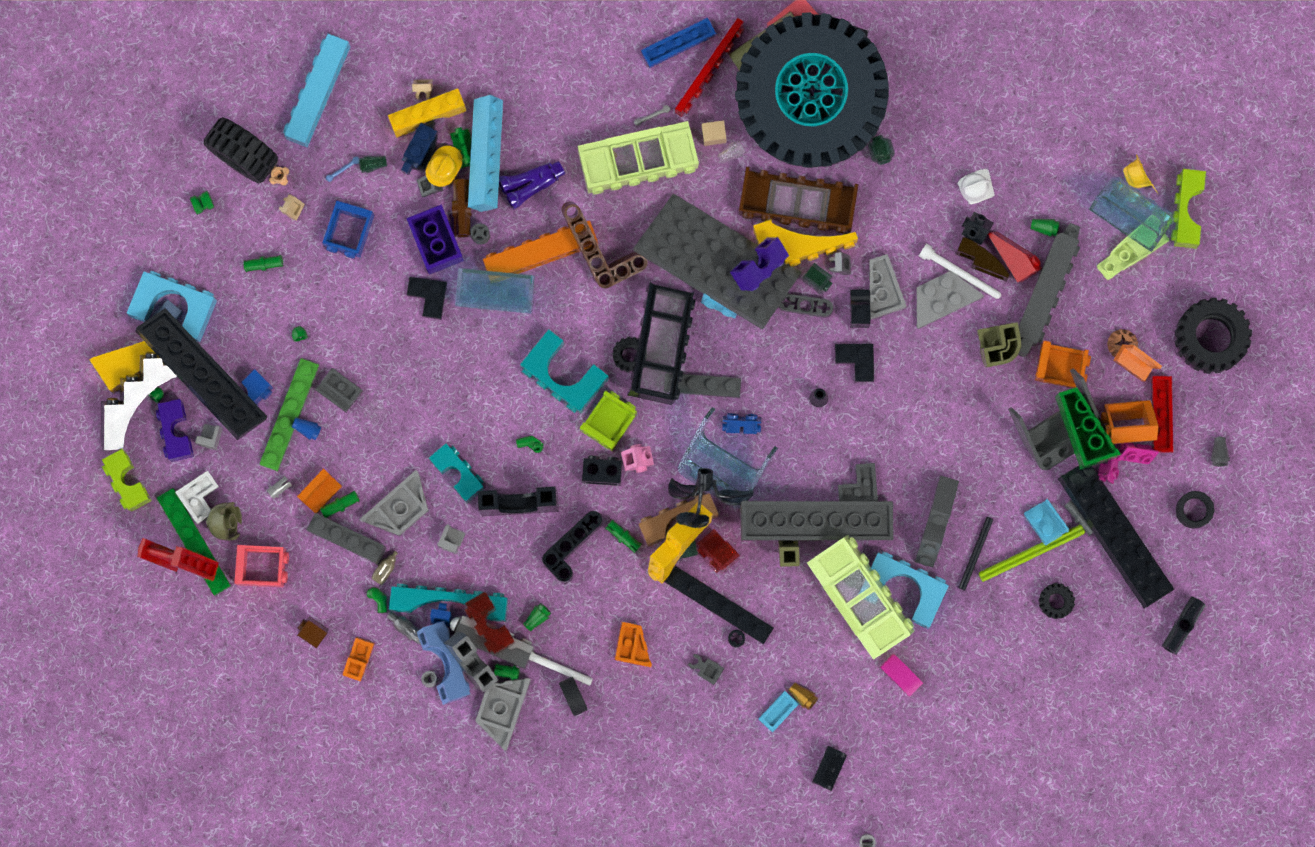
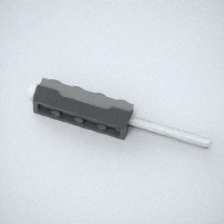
[450,615,593,686]

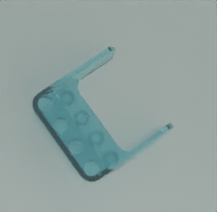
[678,407,778,509]

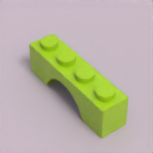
[1171,169,1206,249]

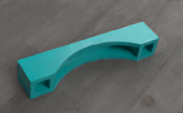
[389,584,508,622]

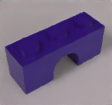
[730,237,789,291]
[156,399,194,462]

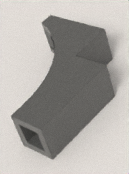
[915,476,959,568]

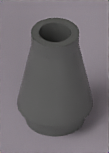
[1210,437,1230,467]

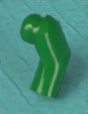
[516,436,544,453]
[366,587,387,613]

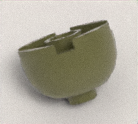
[206,502,242,541]

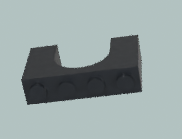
[478,486,559,517]

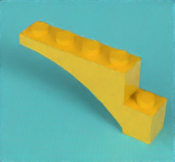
[753,220,858,267]

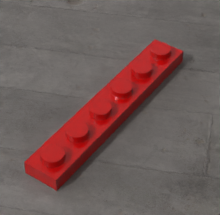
[675,18,745,117]

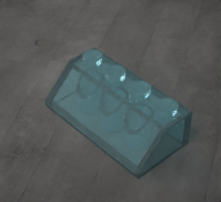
[455,268,535,314]

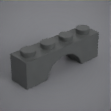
[307,513,387,565]

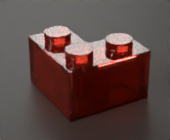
[696,529,740,574]

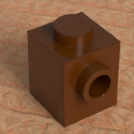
[297,616,329,649]

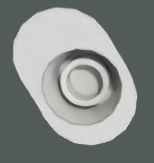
[957,169,995,204]

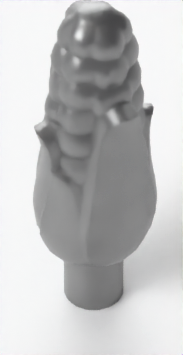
[387,611,421,645]

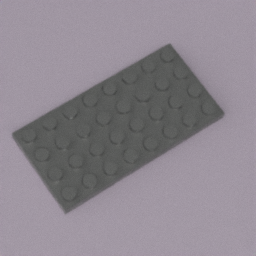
[633,193,802,330]

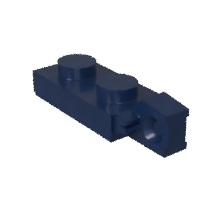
[401,123,438,175]

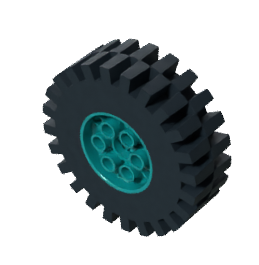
[735,12,889,168]

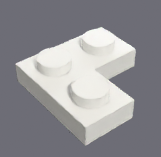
[175,471,219,524]

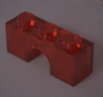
[464,592,516,655]

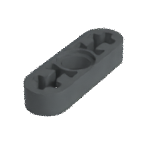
[779,294,833,318]

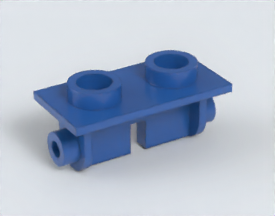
[722,413,761,434]

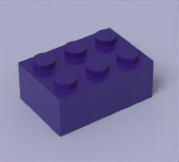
[406,204,464,275]

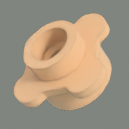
[269,166,289,186]

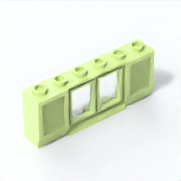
[578,121,699,195]
[807,535,914,660]

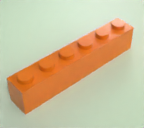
[483,220,598,283]

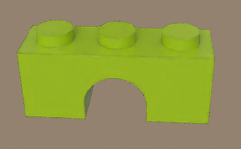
[102,449,152,512]

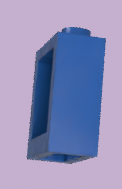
[322,201,375,259]

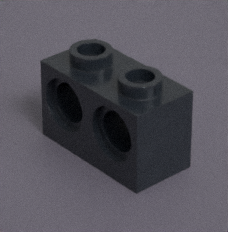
[582,455,623,486]

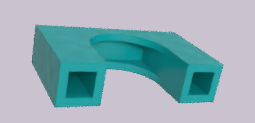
[520,329,609,414]

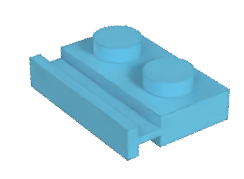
[1024,499,1069,546]

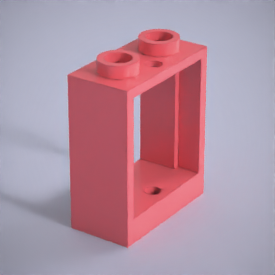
[234,545,289,588]

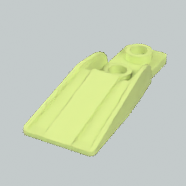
[1097,218,1169,280]

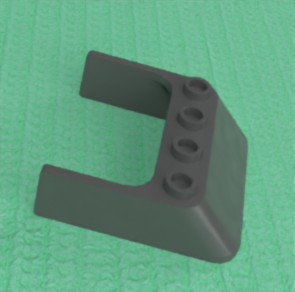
[1008,368,1104,470]

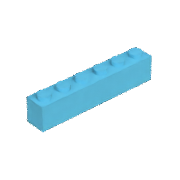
[283,34,351,148]
[468,95,503,212]

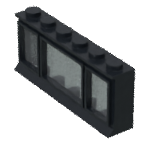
[627,282,696,405]

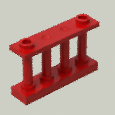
[137,538,219,581]

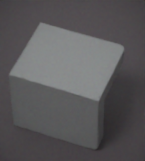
[195,424,223,450]
[437,524,465,555]

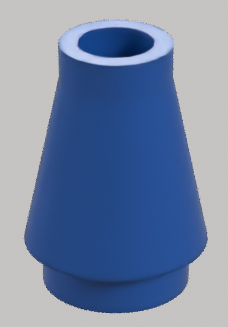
[291,417,321,440]

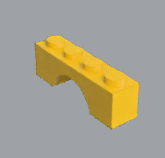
[388,88,466,138]

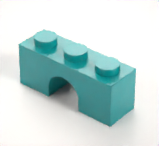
[429,443,484,503]

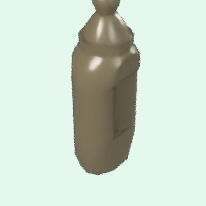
[371,551,398,585]

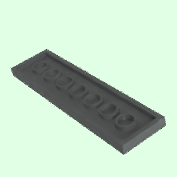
[740,501,893,540]

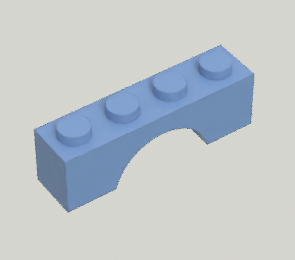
[417,621,470,705]

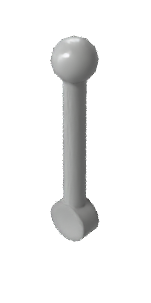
[634,105,670,126]

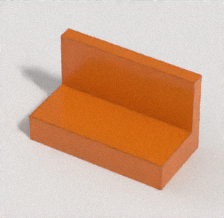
[1113,344,1162,381]
[297,468,342,513]

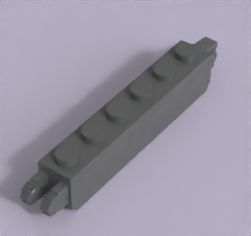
[1018,223,1080,357]

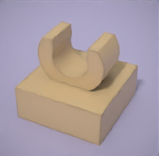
[412,79,433,99]
[279,195,305,221]

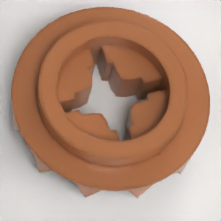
[1107,329,1138,357]

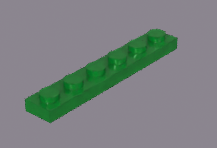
[157,488,231,596]

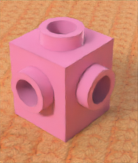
[621,444,654,473]

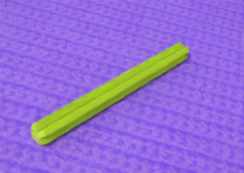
[978,524,1085,582]

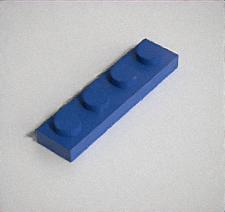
[641,18,716,68]

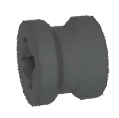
[471,223,490,245]

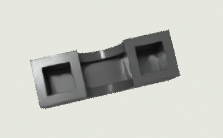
[444,631,498,692]

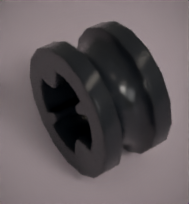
[728,630,745,648]

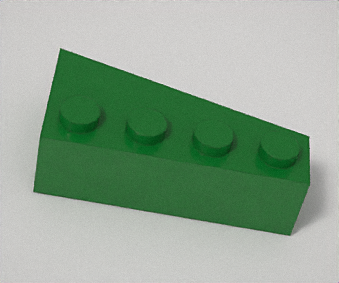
[1055,387,1121,469]

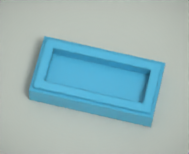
[758,691,799,733]

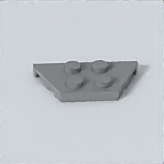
[916,271,984,329]
[360,470,429,536]
[475,678,531,751]

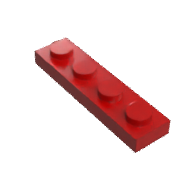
[1151,376,1173,453]

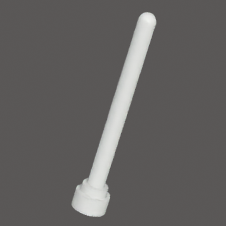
[919,243,1001,299]

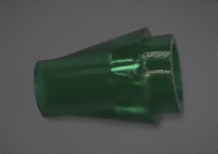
[359,156,387,174]

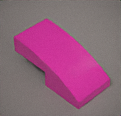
[880,654,923,697]

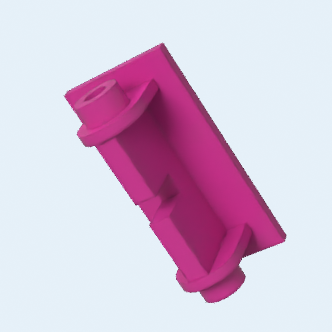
[1117,442,1159,464]
[1098,443,1121,484]

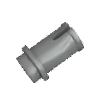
[267,476,292,499]

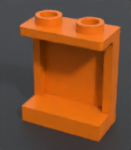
[1034,341,1091,388]

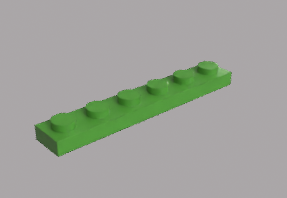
[259,358,319,472]

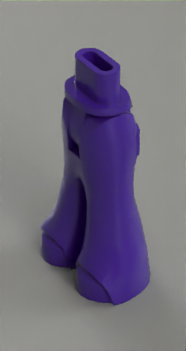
[499,161,565,210]

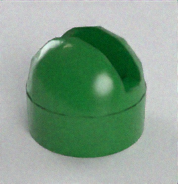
[291,326,308,342]
[148,387,164,403]

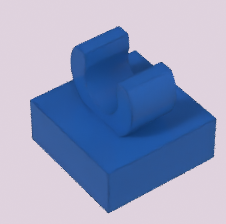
[430,602,451,627]

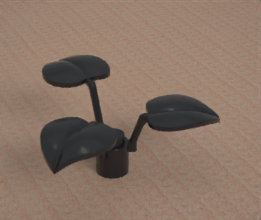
[668,468,754,528]

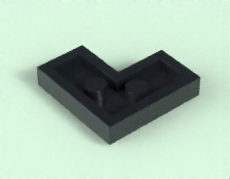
[407,277,447,320]
[835,344,874,382]

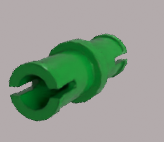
[243,255,283,272]
[320,490,360,518]
[605,520,642,554]

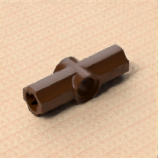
[452,179,472,238]

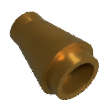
[788,682,818,710]

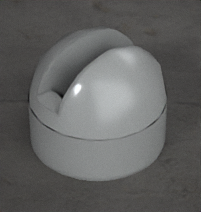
[421,671,438,688]
[859,834,875,847]

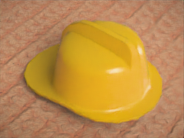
[426,146,463,187]
[1123,154,1158,194]

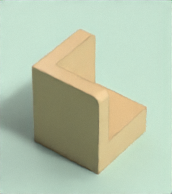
[702,120,726,146]

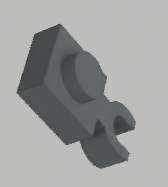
[688,654,724,685]

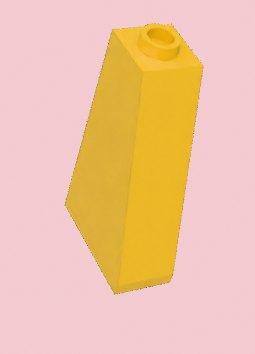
[89,341,154,394]

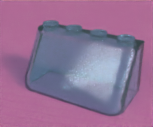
[1089,177,1174,252]

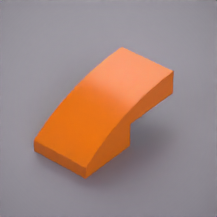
[342,637,375,682]

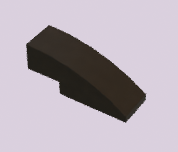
[956,237,1010,282]

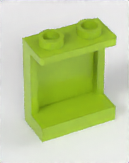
[579,391,637,452]

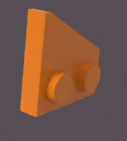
[614,622,652,668]

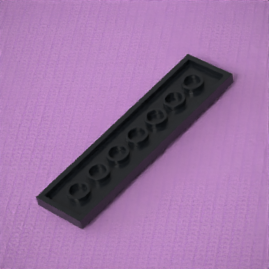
[135,308,267,441]
[1058,466,1175,609]

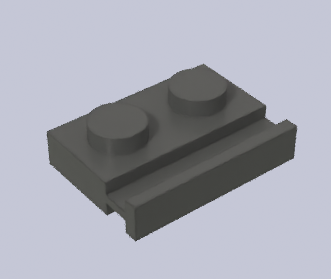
[315,368,363,413]

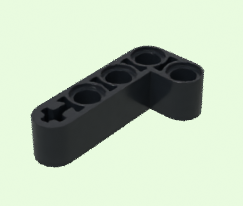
[542,511,603,584]

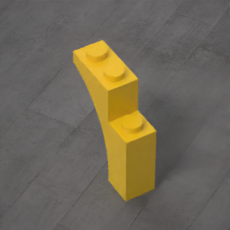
[648,502,713,584]

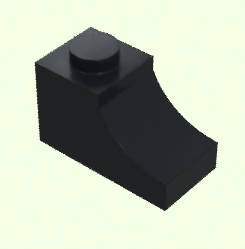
[850,289,871,328]

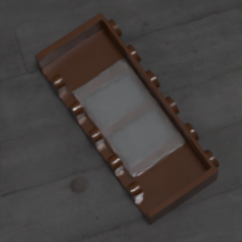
[739,167,859,234]

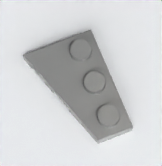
[869,254,907,320]

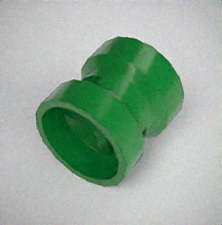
[190,190,215,215]

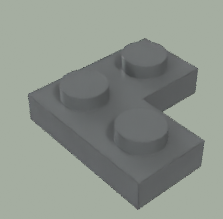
[838,463,878,501]

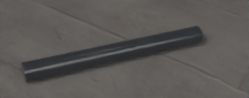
[958,517,993,591]

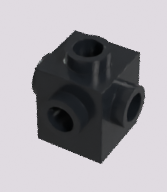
[961,212,994,245]

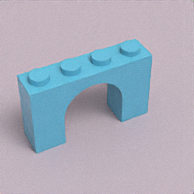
[127,271,217,342]
[858,552,949,629]

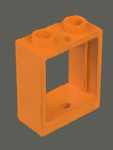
[1101,400,1158,444]

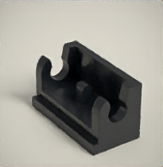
[812,746,847,791]

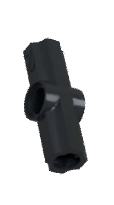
[1162,596,1206,655]

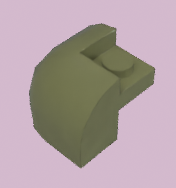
[977,322,1021,367]

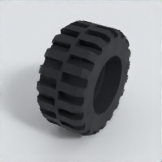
[203,117,278,183]
[1174,298,1252,374]

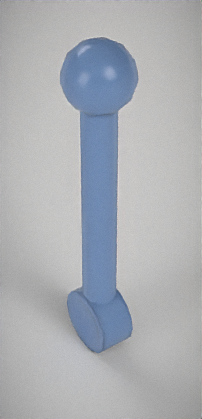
[326,157,360,182]

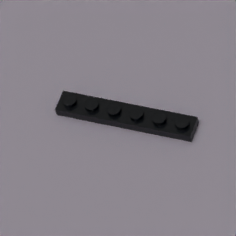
[665,566,774,645]

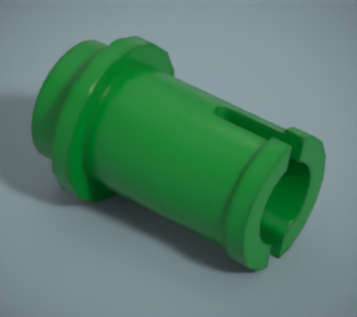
[494,664,520,680]

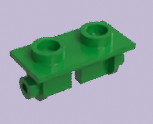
[450,127,472,169]

